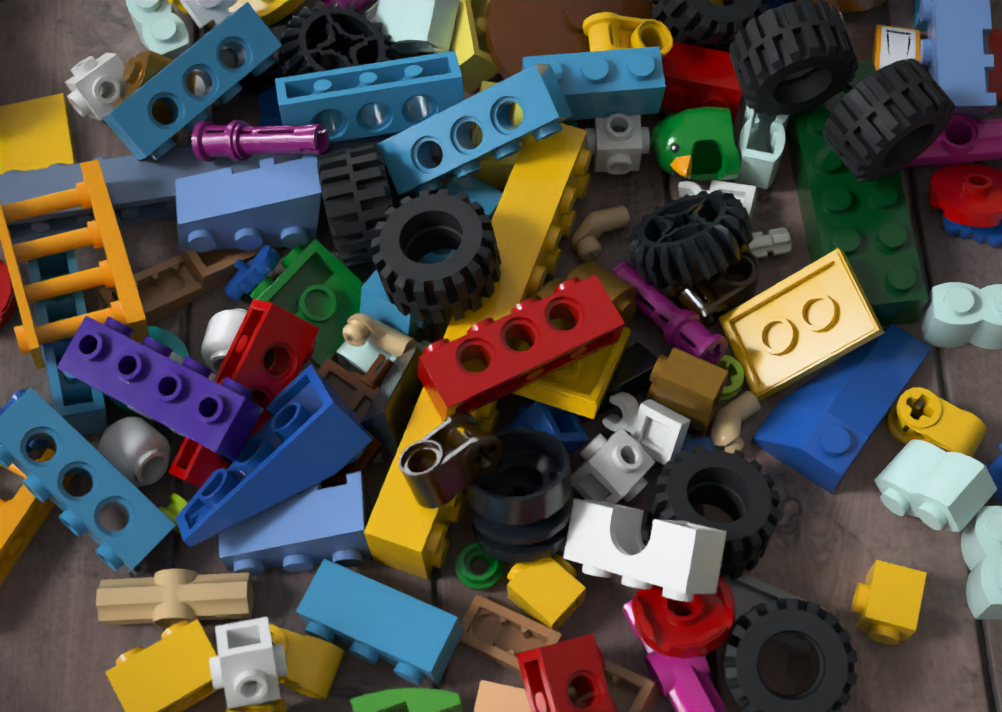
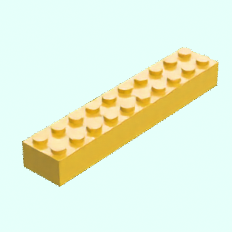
[364,123,592,580]

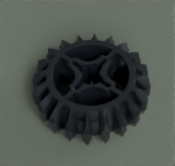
[278,0,397,104]
[627,190,753,290]

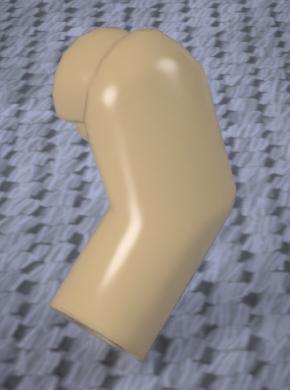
[342,313,415,357]
[711,390,761,454]

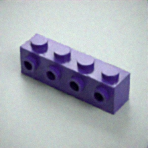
[57,316,264,462]

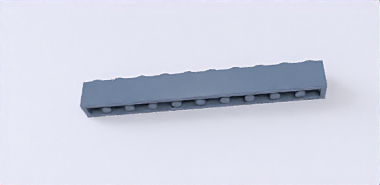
[0,133,440,243]

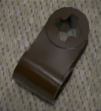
[669,251,760,329]
[398,411,503,509]

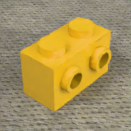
[105,619,222,712]

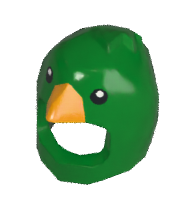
[651,106,741,181]

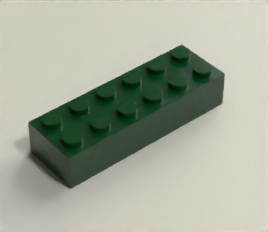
[785,60,928,327]

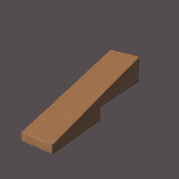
[98,247,282,326]
[459,594,661,712]

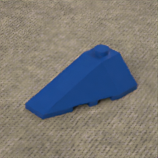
[751,323,932,494]
[176,364,373,547]

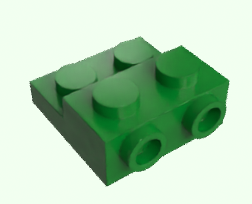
[249,239,364,370]

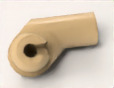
[571,205,630,261]

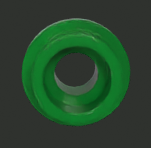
[455,541,504,591]

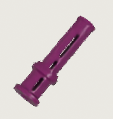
[192,120,329,162]
[611,261,728,365]

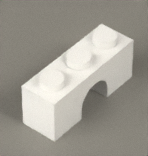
[564,499,727,602]

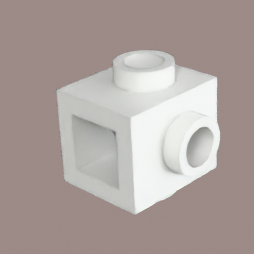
[65,52,127,121]
[585,113,650,175]
[571,427,655,503]
[209,617,288,709]

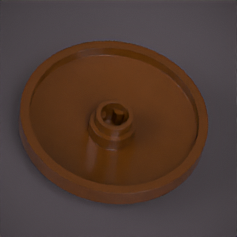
[485,0,654,80]

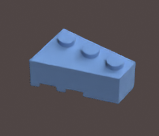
[920,0,997,120]
[175,154,321,252]
[219,472,373,576]

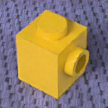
[507,554,586,631]
[851,559,927,645]

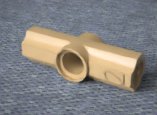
[96,569,254,628]

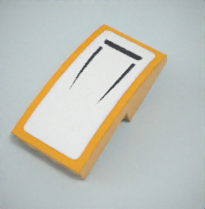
[871,24,920,71]

